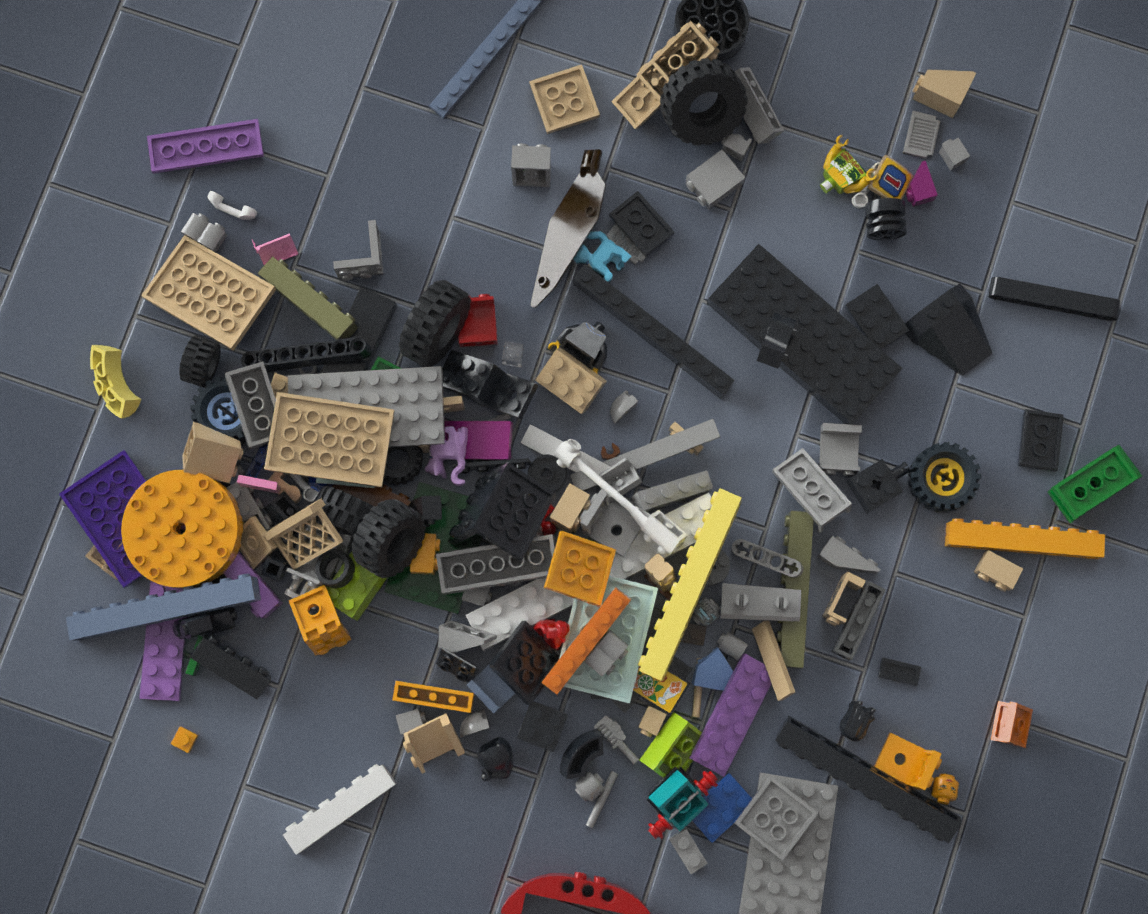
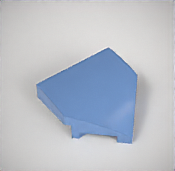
[692,647,733,691]

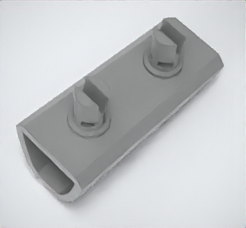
[721,583,801,622]

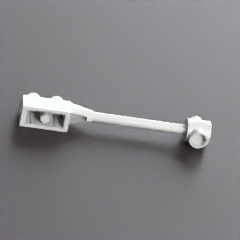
[554,439,688,555]

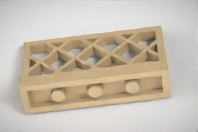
[263,498,343,570]

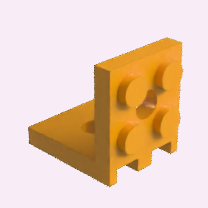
[289,585,352,655]
[874,732,942,790]

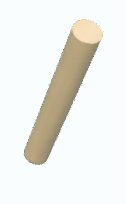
[692,658,703,718]

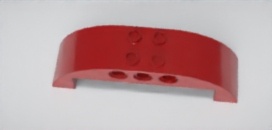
[501,872,651,914]

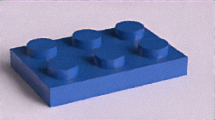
[692,773,752,843]

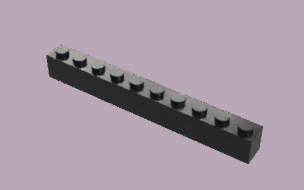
[573,264,735,399]
[775,715,961,843]

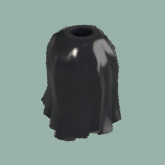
[839,700,876,742]

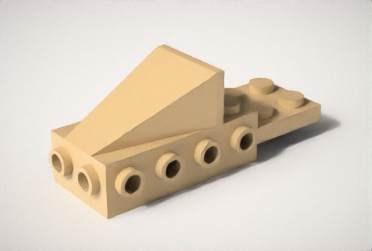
[611,21,720,129]

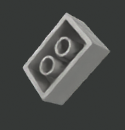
[511,143,551,187]

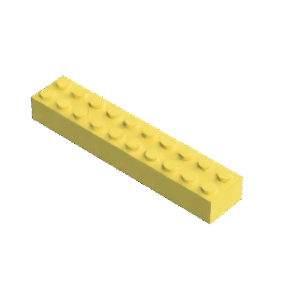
[638,488,742,681]

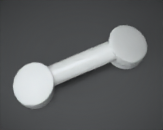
[852,162,880,208]
[208,191,258,220]
[283,473,319,502]

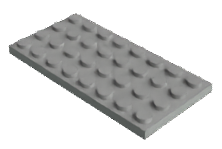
[288,366,445,447]
[739,773,838,914]

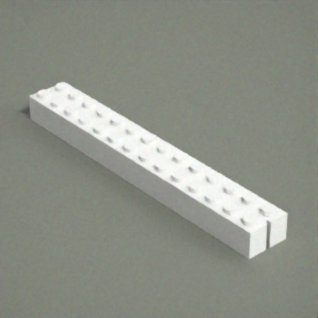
[466,492,712,651]

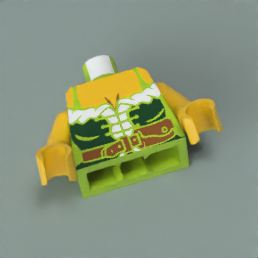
[820,135,879,194]

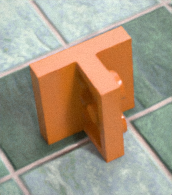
[991,701,1033,748]

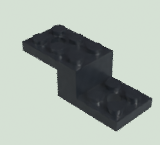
[442,350,538,420]

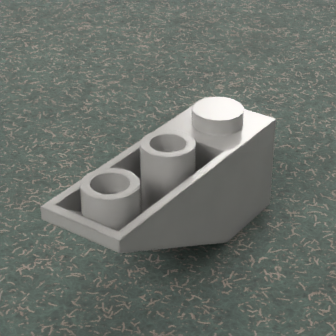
[817,536,881,574]

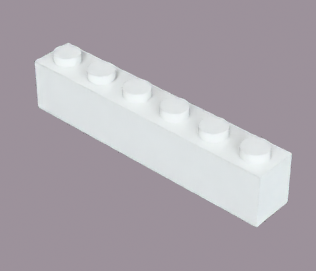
[283,764,397,855]

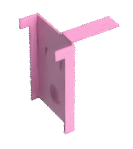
[252,234,298,265]

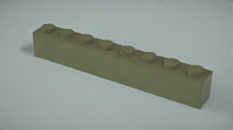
[776,511,814,669]

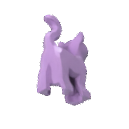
[425,426,468,486]

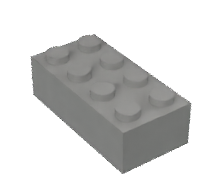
[225,362,276,450]

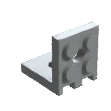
[333,220,384,281]
[580,489,641,558]

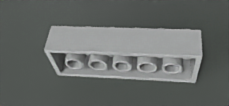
[436,534,556,595]

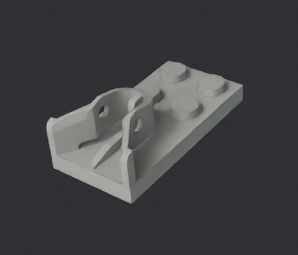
[772,448,852,533]

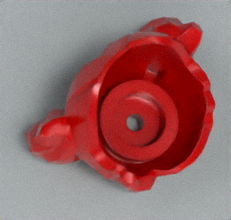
[533,618,570,650]

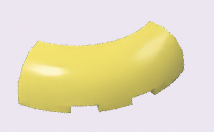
[90,345,141,419]

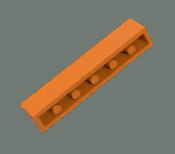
[542,587,631,694]

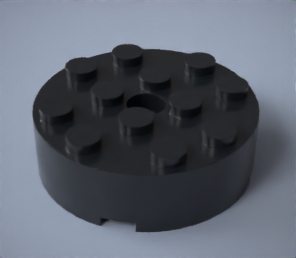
[674,0,749,62]

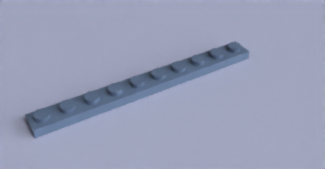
[429,0,544,119]

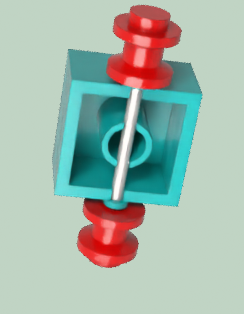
[648,770,718,840]

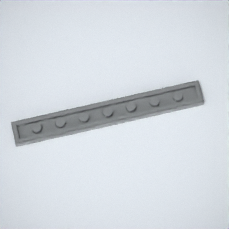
[570,419,720,491]

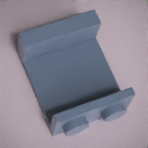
[467,665,515,714]

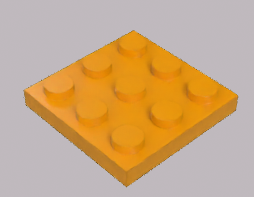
[544,531,616,607]

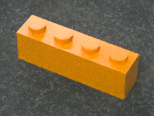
[392,681,475,713]

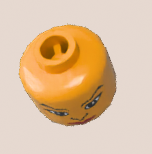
[931,774,959,805]

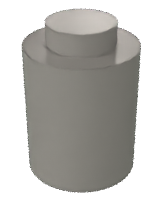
[716,632,748,661]

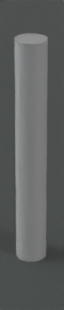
[586,771,618,828]

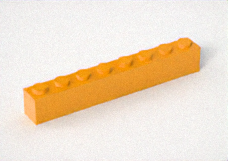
[945,518,1105,559]

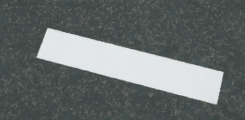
[521,424,610,475]

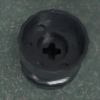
[865,198,907,240]

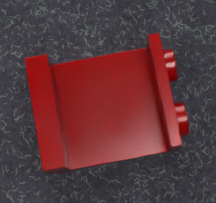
[458,294,498,347]

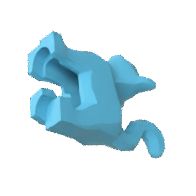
[573,231,631,282]

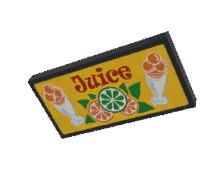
[632,653,691,717]

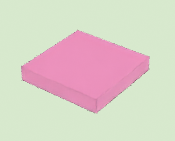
[237,475,280,494]

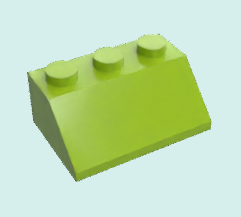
[640,712,702,778]

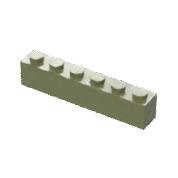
[258,256,358,340]

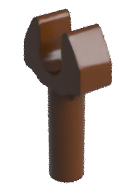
[601,443,620,460]

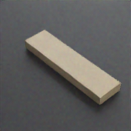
[752,621,795,701]

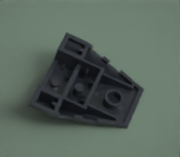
[905,283,992,376]

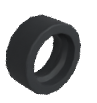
[315,549,355,589]

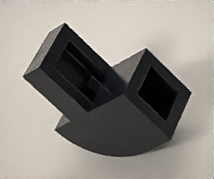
[261,537,297,582]

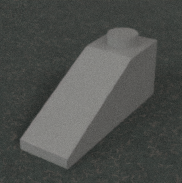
[438,621,497,653]

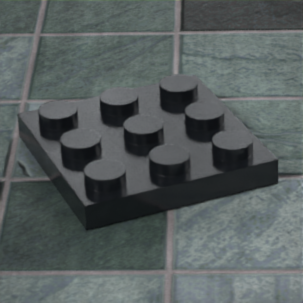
[489,621,560,705]

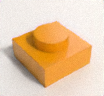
[171,726,199,753]

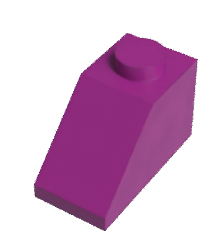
[906,161,938,207]

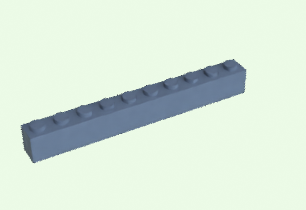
[66,574,261,641]

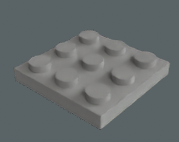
[734,775,818,861]

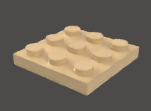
[529,64,600,134]

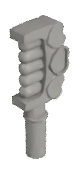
[594,716,639,765]

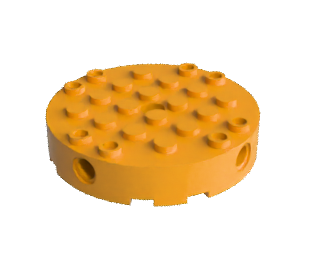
[121,470,243,588]

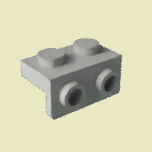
[599,457,642,503]

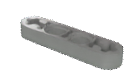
[732,539,804,578]

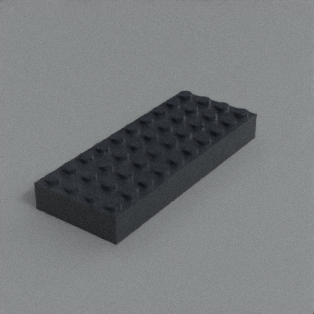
[707,244,902,425]

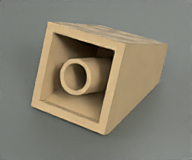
[912,70,976,118]
[182,422,243,483]

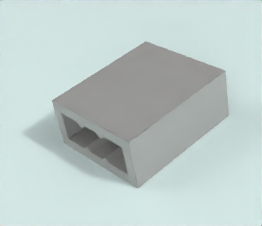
[685,150,745,210]

